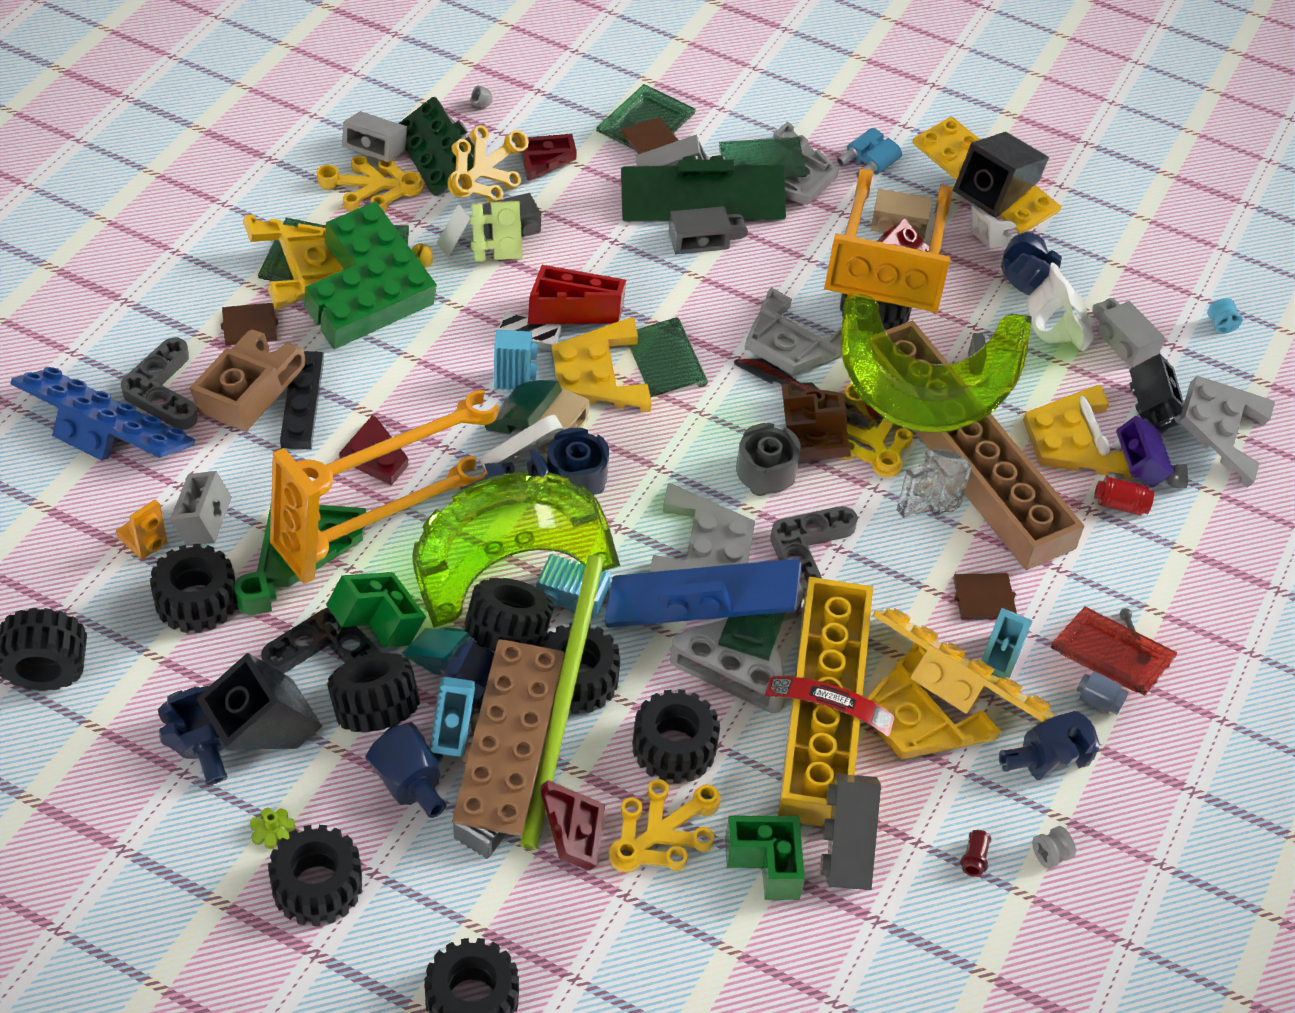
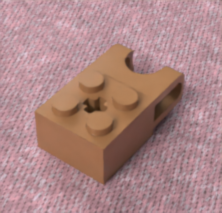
[189,329,305,432]

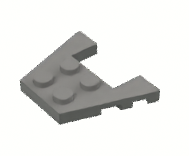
[739,122,839,205]
[744,287,864,375]
[1179,376,1275,488]
[649,483,755,572]

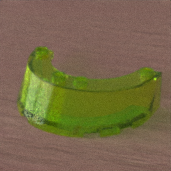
[841,293,1032,433]
[412,472,620,628]

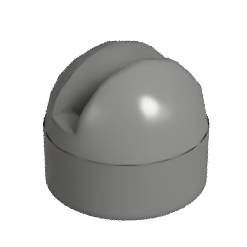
[470,85,493,108]

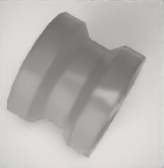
[1032,825,1076,869]

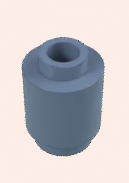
[1076,671,1129,715]

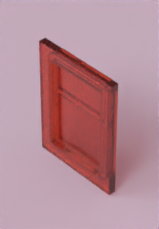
[1050,606,1178,696]

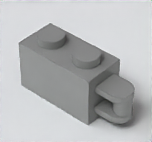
[1092,298,1165,368]

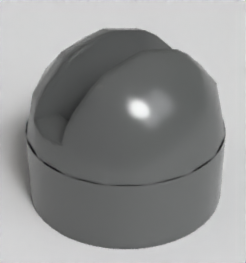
[1166,464,1188,488]

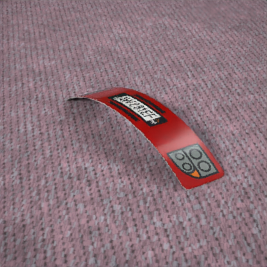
[765,676,894,736]

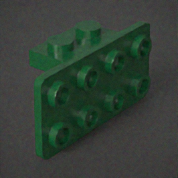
[398,97,474,196]

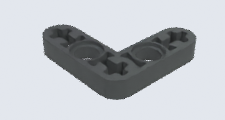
[121,337,198,429]
[770,506,858,599]

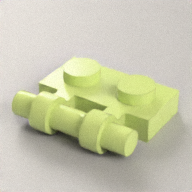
[469,201,523,262]

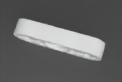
[480,415,564,471]

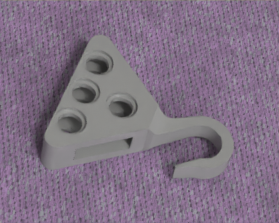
[670,583,803,713]

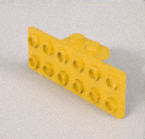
[913,117,1061,234]
[872,608,1055,722]

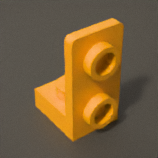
[116,500,167,560]

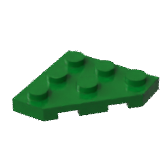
[257,505,367,587]

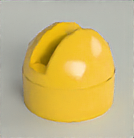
[412,243,433,268]

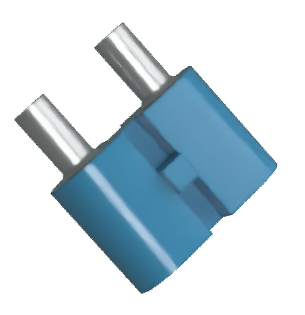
[837,128,902,177]

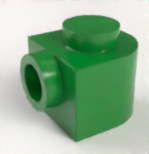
[234,570,277,615]

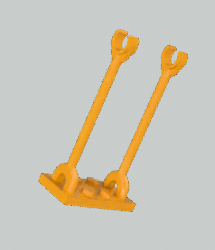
[824,168,954,313]
[270,390,499,584]

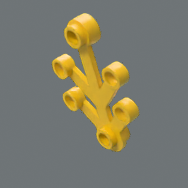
[448,125,528,202]
[316,156,424,212]
[843,383,913,477]
[609,779,721,873]

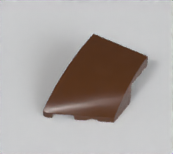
[781,384,851,462]

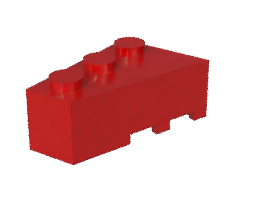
[527,264,627,324]

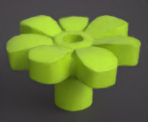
[250,807,296,849]

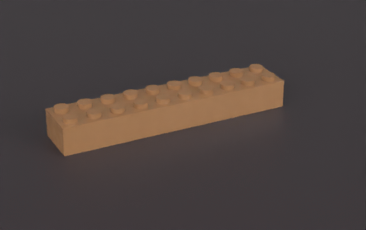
[859,320,1085,570]

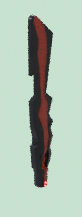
[734,358,875,430]

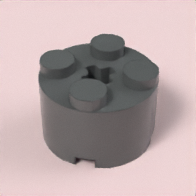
[736,423,801,496]

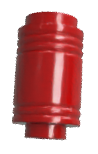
[1094,476,1154,516]

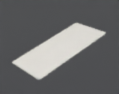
[437,204,470,258]

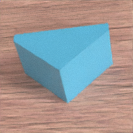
[981,608,1033,679]

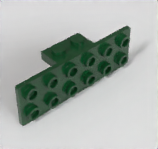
[621,155,786,222]

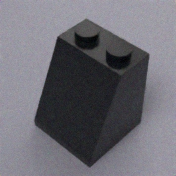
[952,131,1049,218]
[196,653,322,750]

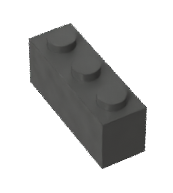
[820,774,881,890]

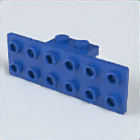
[10,367,195,461]
[604,558,801,628]

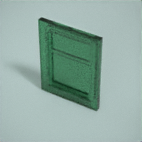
[596,84,696,150]

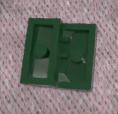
[484,380,562,434]

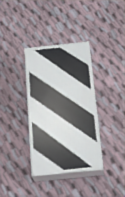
[498,311,561,351]

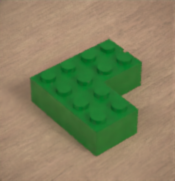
[304,201,437,350]

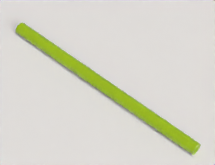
[520,555,604,850]

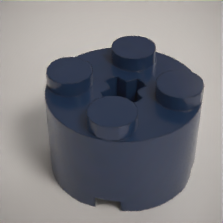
[546,427,609,500]

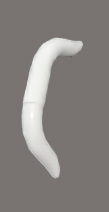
[1080,396,1110,456]

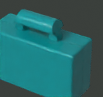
[402,627,470,676]

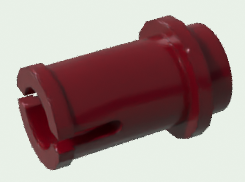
[960,830,991,877]

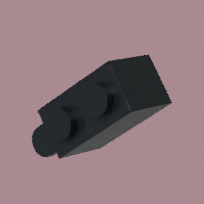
[1129,353,1184,434]

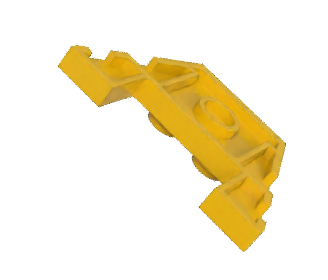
[243,215,344,310]
[551,317,652,412]
[1023,384,1134,479]
[867,643,1001,760]

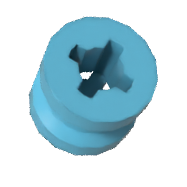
[1207,298,1243,334]

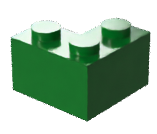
[326,572,426,648]
[725,815,805,900]

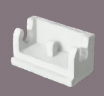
[971,205,1016,248]

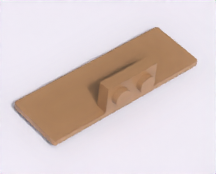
[453,639,564,836]

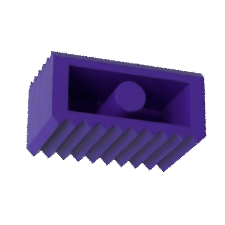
[1116,416,1174,488]

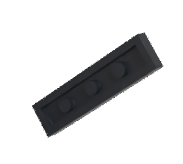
[280,351,324,450]

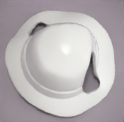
[1027,262,1094,351]

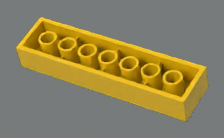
[777,576,873,827]

